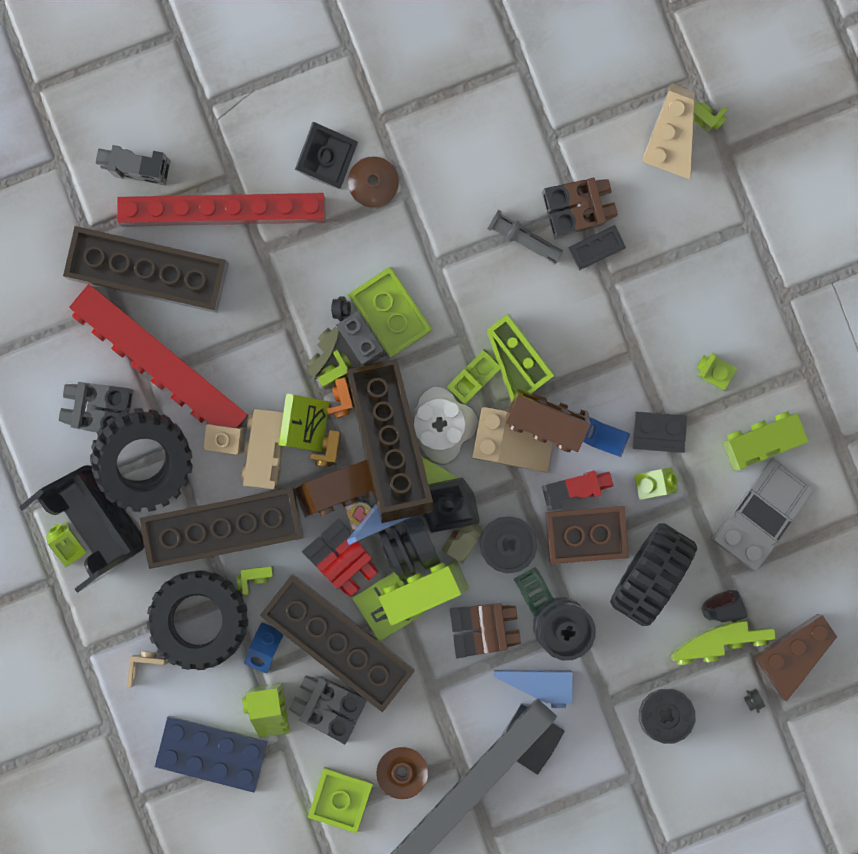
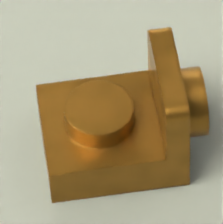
[310,430,341,467]

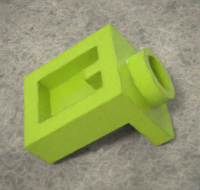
[694,100,728,133]
[318,350,352,389]
[696,352,737,391]
[46,521,87,568]
[237,566,274,596]

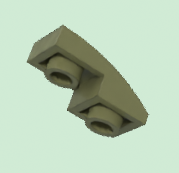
[307,327,340,379]

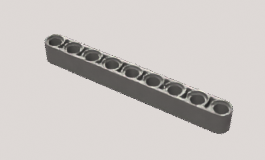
[390,698,557,854]

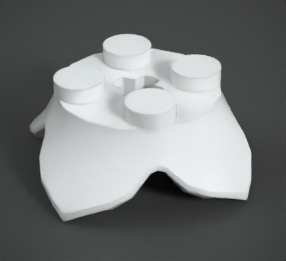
[410,386,479,465]

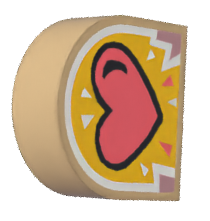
[345,502,372,531]

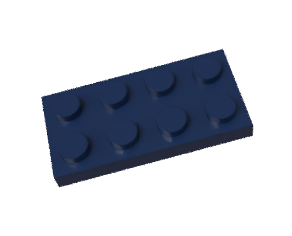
[154,716,268,793]

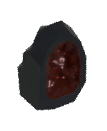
[701,590,748,623]

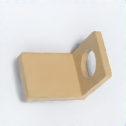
[203,424,246,455]
[127,651,168,688]

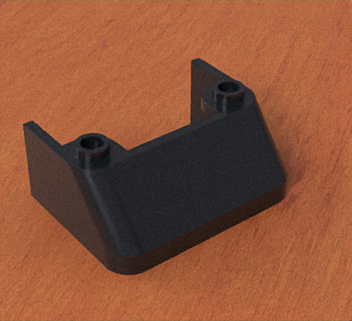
[19,465,145,593]

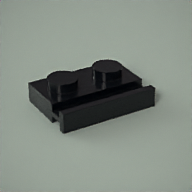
[632,412,687,453]

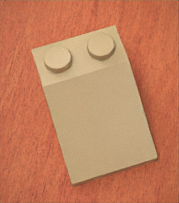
[472,407,553,473]

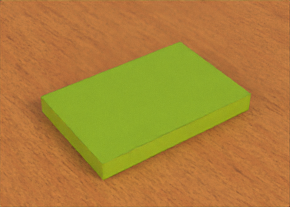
[348,266,433,359]

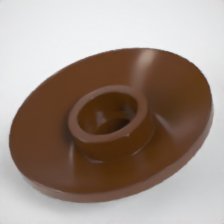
[348,156,399,208]
[376,747,428,799]

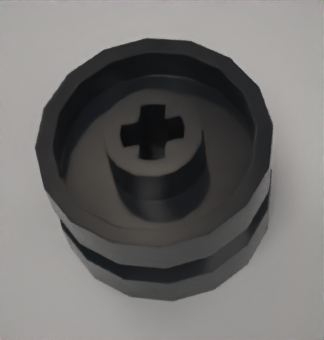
[480,516,537,574]
[533,597,596,661]

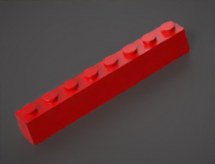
[117,193,326,227]
[69,284,249,428]

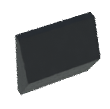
[295,122,358,189]
[424,477,480,533]
[502,703,565,775]

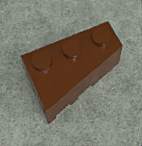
[295,460,375,518]
[754,614,837,702]

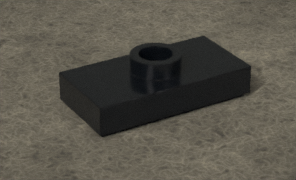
[568,225,626,271]

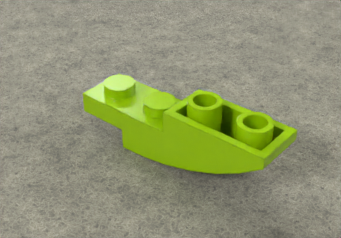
[670,620,775,665]

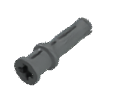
[487,209,563,264]

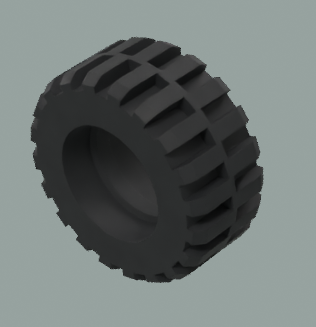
[90,408,193,512]
[610,523,698,626]
[147,570,249,671]

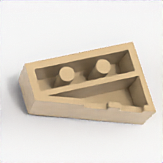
[642,83,696,179]
[241,409,284,490]

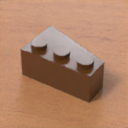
[505,389,591,453]

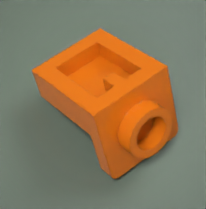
[327,377,354,418]

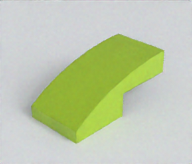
[447,349,500,405]

